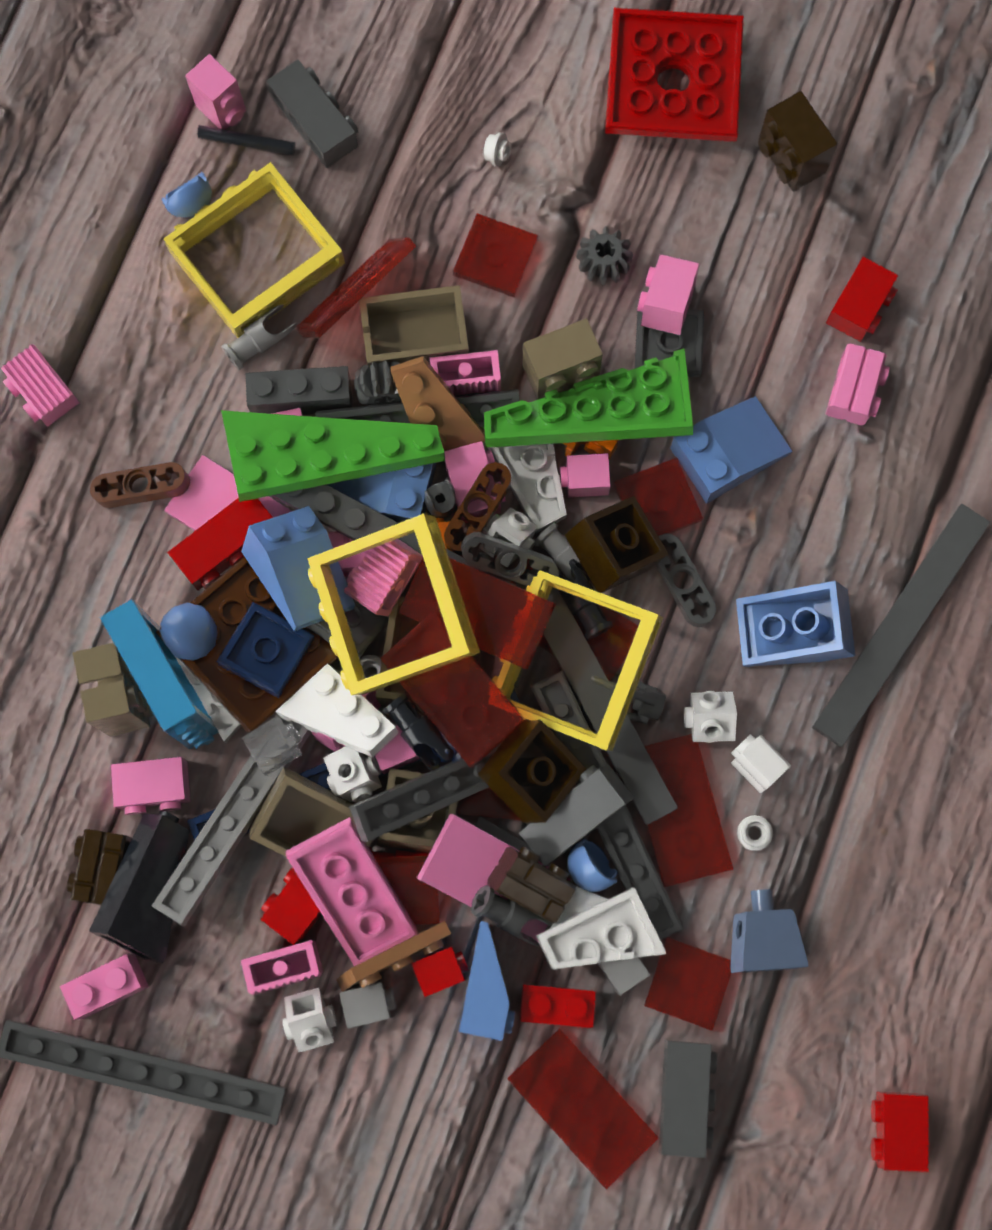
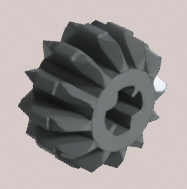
[576,226,633,285]
[354,361,402,405]

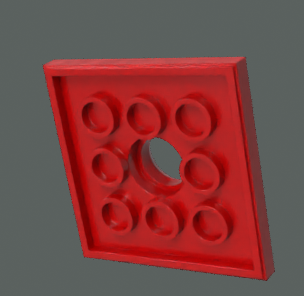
[605,8,744,142]

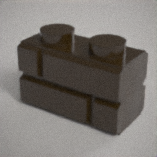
[67,829,132,905]
[487,846,576,924]

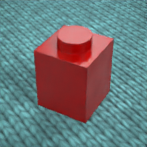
[411,947,469,997]

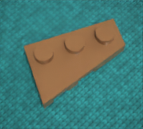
[391,356,485,451]
[336,921,451,992]

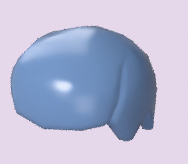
[162,172,212,218]
[160,602,218,661]
[568,839,618,893]

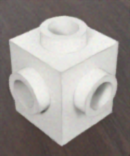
[479,507,538,567]
[684,691,737,743]
[323,746,382,802]
[282,987,337,1053]

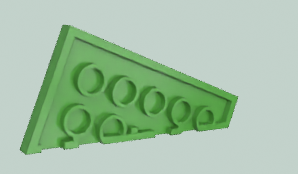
[484,348,693,448]
[221,410,445,502]

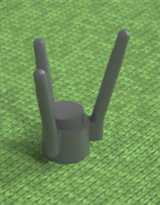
[590,666,666,724]

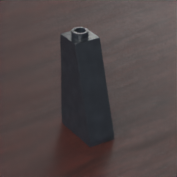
[89,811,190,964]

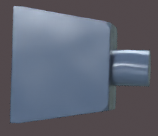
[730,889,808,973]

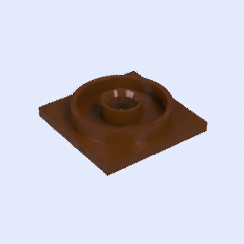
[156,557,339,736]

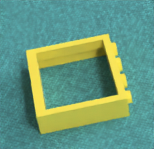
[163,162,345,338]
[307,514,480,695]
[488,570,663,751]

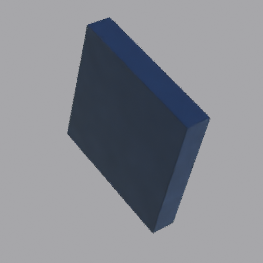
[217,602,315,698]

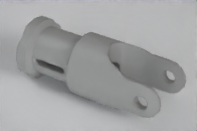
[221,304,298,370]
[535,522,580,584]

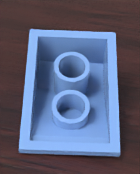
[670,396,792,504]
[327,463,436,523]
[241,506,355,631]
[736,581,855,667]
[459,921,515,1041]

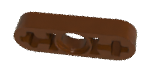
[90,462,190,508]
[444,462,511,555]

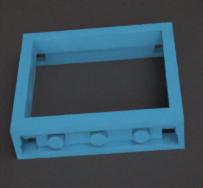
[100,599,219,749]

